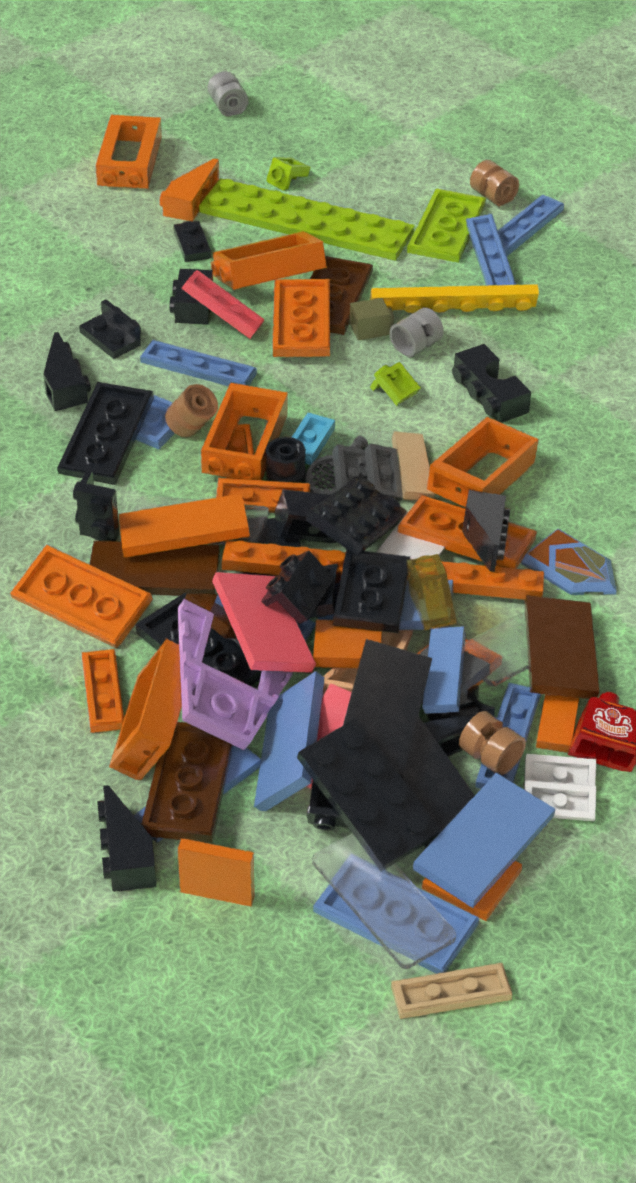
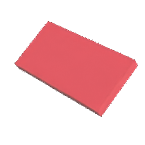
[212,572,316,673]

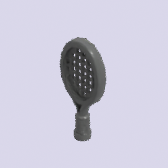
[304,435,368,495]

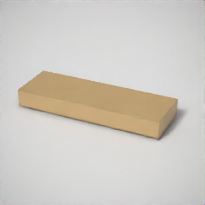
[392,431,435,501]
[391,963,512,1019]

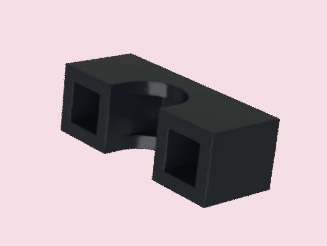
[452,344,531,423]

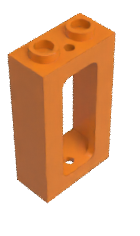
[96,115,162,189]
[211,231,327,290]
[201,383,288,481]
[427,417,539,507]
[109,639,182,780]

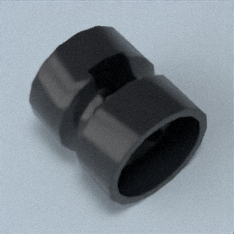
[266,437,306,483]

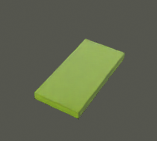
[407,189,486,263]

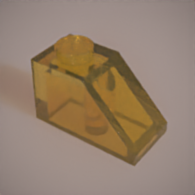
[406,554,457,631]

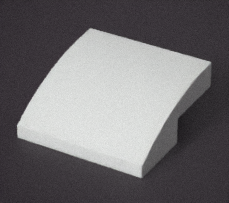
[524,754,596,821]

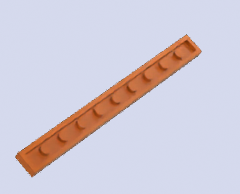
[222,540,544,600]

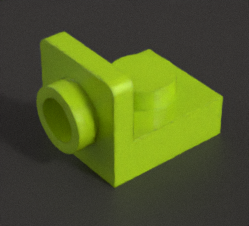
[266,157,311,190]
[370,361,421,406]

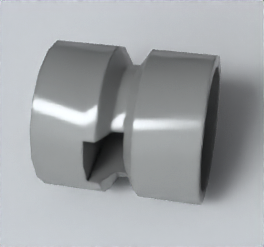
[208,71,249,116]
[390,307,444,358]

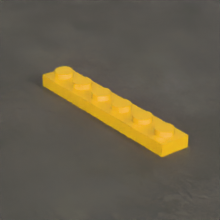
[370,284,539,313]

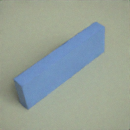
[422,626,466,714]

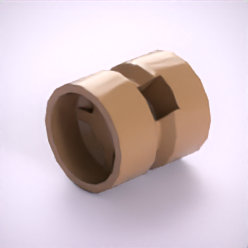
[470,160,519,207]
[165,384,218,437]
[459,711,526,776]

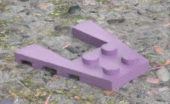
[178,599,293,750]

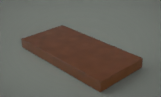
[310,256,373,335]
[89,541,220,596]
[524,595,600,699]
[141,722,233,843]

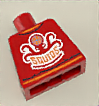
[568,692,636,772]

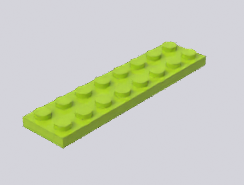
[199,178,415,261]

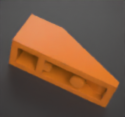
[160,158,219,222]

